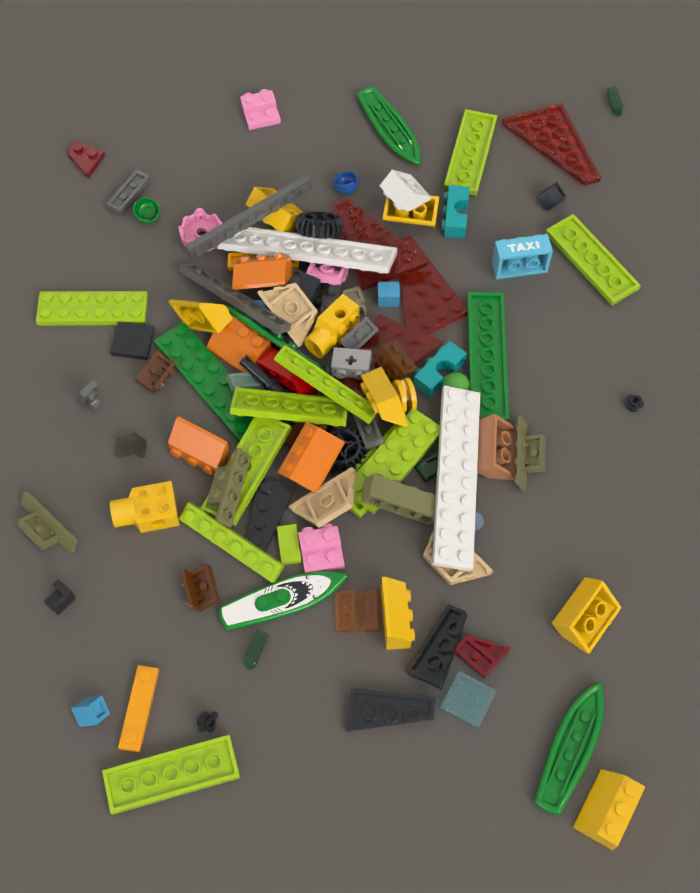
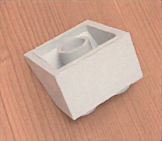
[380,170,432,211]

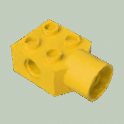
[304,294,360,358]
[110,481,180,533]

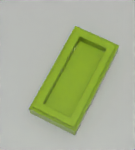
[277,524,302,565]

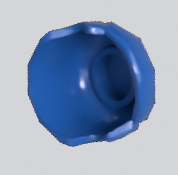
[332,171,359,195]

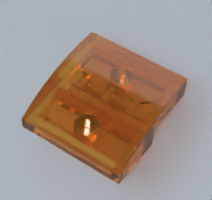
[336,590,380,633]

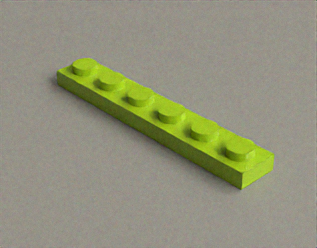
[274,345,377,424]
[179,502,285,583]

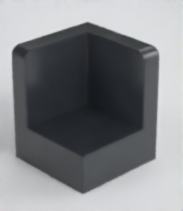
[538,182,566,211]
[44,579,76,615]

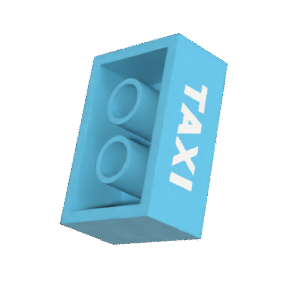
[491,234,553,279]

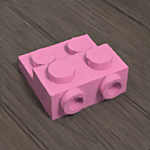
[240,89,281,130]
[306,263,348,285]
[298,524,345,573]

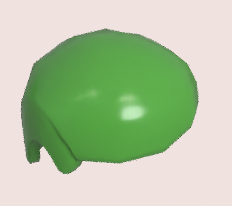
[441,372,470,391]

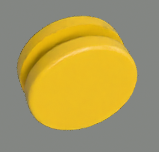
[392,378,417,414]

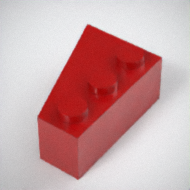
[256,347,319,396]

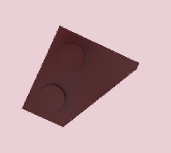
[67,140,105,178]
[455,635,511,679]

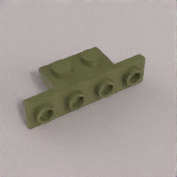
[514,415,546,491]
[207,448,251,527]
[17,491,77,554]

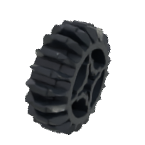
[295,211,343,239]
[327,426,368,474]

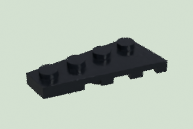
[247,479,297,552]
[406,604,467,690]
[347,688,436,732]

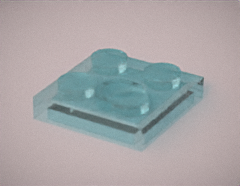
[440,671,497,730]

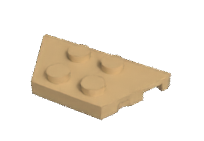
[257,283,318,347]
[289,467,356,528]
[423,530,493,585]

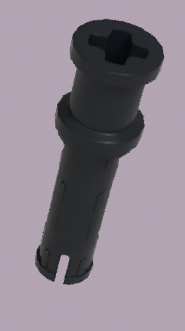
[239,355,290,393]

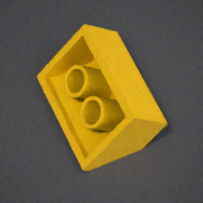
[245,187,304,233]
[383,196,439,227]
[168,299,233,334]
[360,367,408,427]
[381,577,415,650]
[552,577,622,654]
[572,769,645,851]

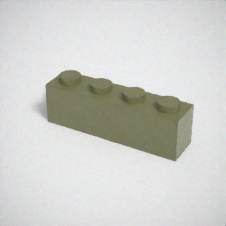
[361,474,436,525]

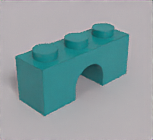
[441,185,469,239]
[413,341,467,398]

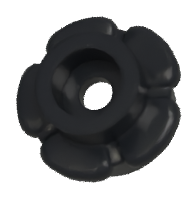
[625,394,644,412]

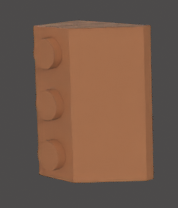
[477,414,517,480]

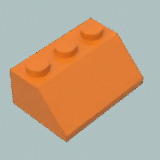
[232,253,293,290]
[207,314,271,373]
[168,416,230,475]
[278,422,345,493]

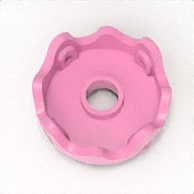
[179,208,223,252]

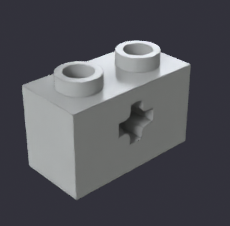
[331,347,372,380]

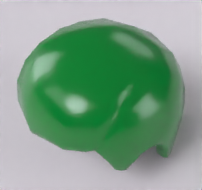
[132,197,161,224]

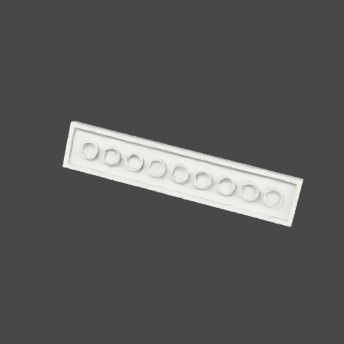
[217,227,397,273]
[432,386,480,572]

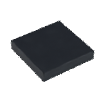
[110,322,155,360]

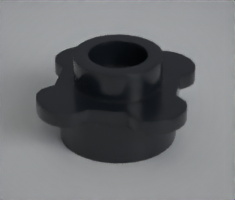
[197,711,218,732]

